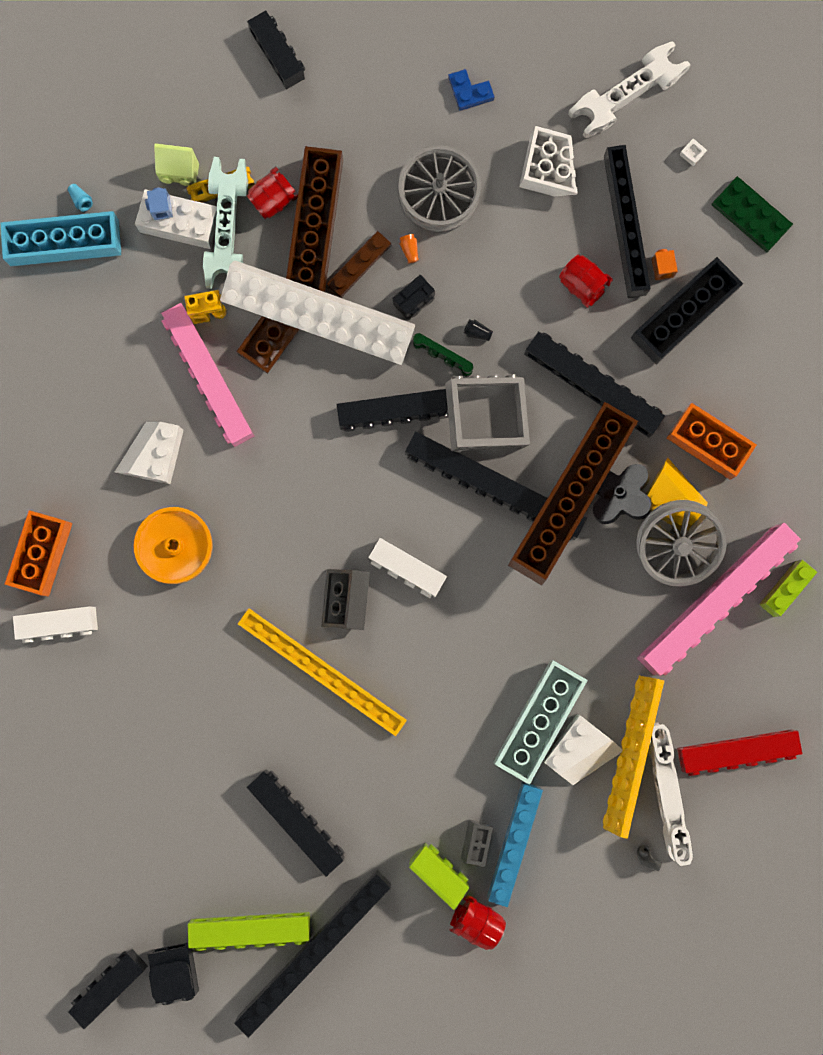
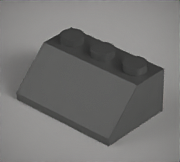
[321,569,370,630]

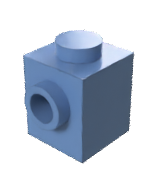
[145,188,173,220]

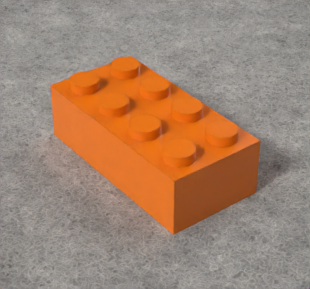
[666,403,757,480]
[4,510,73,596]

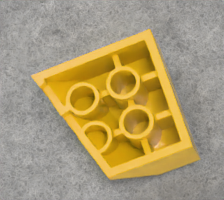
[646,457,708,532]

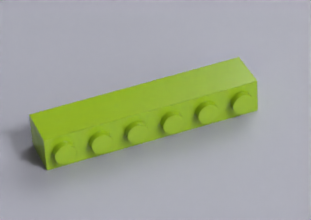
[188,912,311,951]

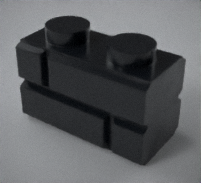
[392,275,435,319]

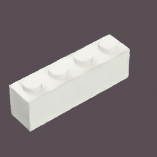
[368,538,447,598]
[13,606,98,643]

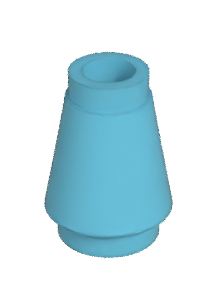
[67,184,93,212]

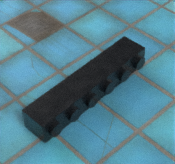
[336,389,448,432]
[246,769,345,877]

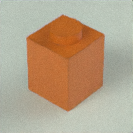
[651,249,678,280]

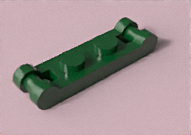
[413,333,473,377]

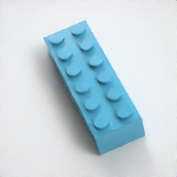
[0,211,122,266]

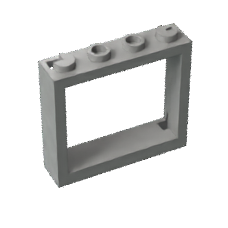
[445,375,530,451]

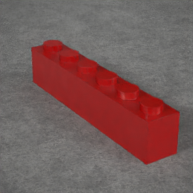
[677,729,803,776]

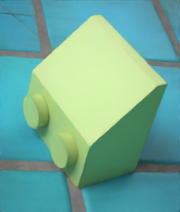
[154,143,199,186]

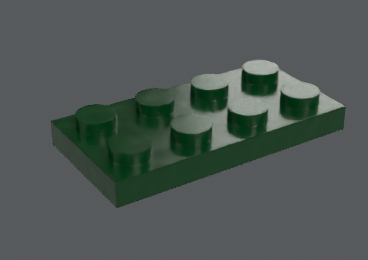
[711,176,793,253]

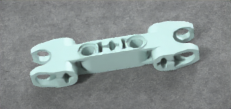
[203,157,248,289]

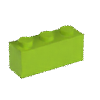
[759,559,818,617]

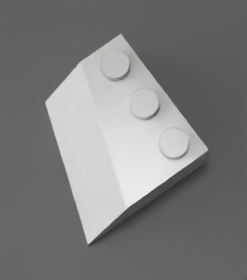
[519,126,578,197]
[115,422,184,485]
[543,714,623,785]

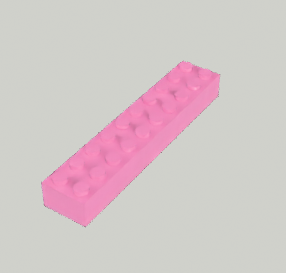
[637,523,801,676]

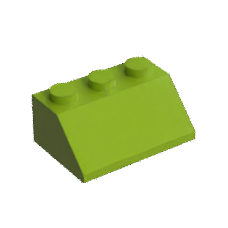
[409,843,469,910]

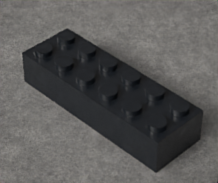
[631,257,743,365]

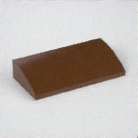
[236,316,299,374]

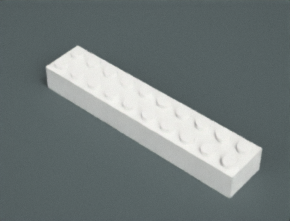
[220,260,415,365]

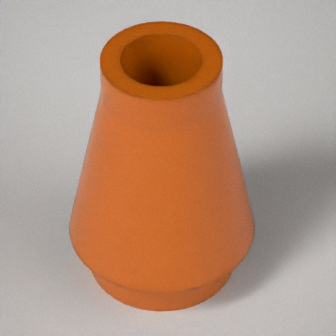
[399,234,419,264]

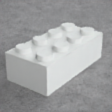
[135,189,217,249]

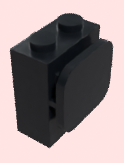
[148,943,199,1005]

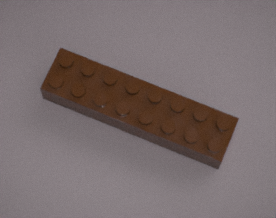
[286,146,343,292]

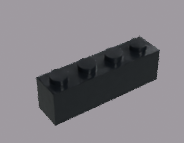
[247,10,305,90]
[68,949,148,1029]

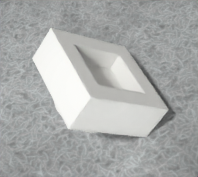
[680,139,707,167]

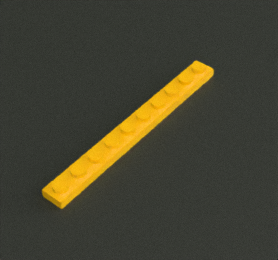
[238,608,407,736]

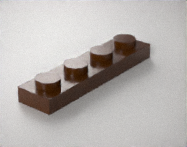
[327,231,392,298]

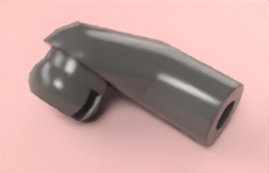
[637,845,662,871]

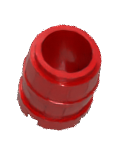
[246,166,298,219]
[559,255,613,308]
[450,895,506,950]

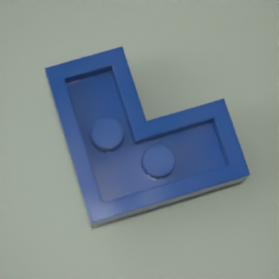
[448,69,495,111]

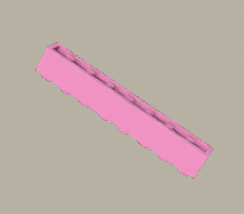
[161,303,255,447]

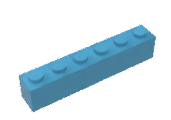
[487,782,543,907]

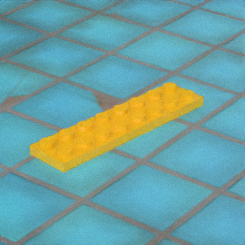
[603,675,664,839]

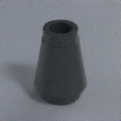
[464,319,493,341]

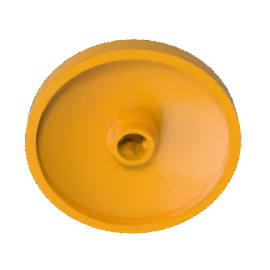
[134,507,213,584]

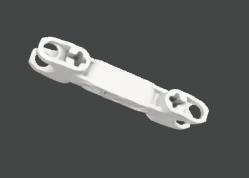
[568,41,691,138]
[648,722,693,866]

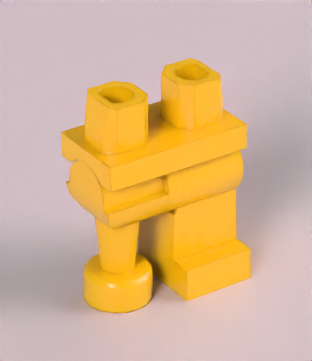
[184,290,227,324]

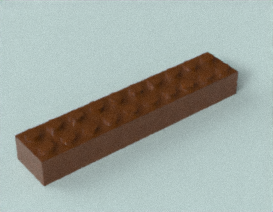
[508,402,638,586]

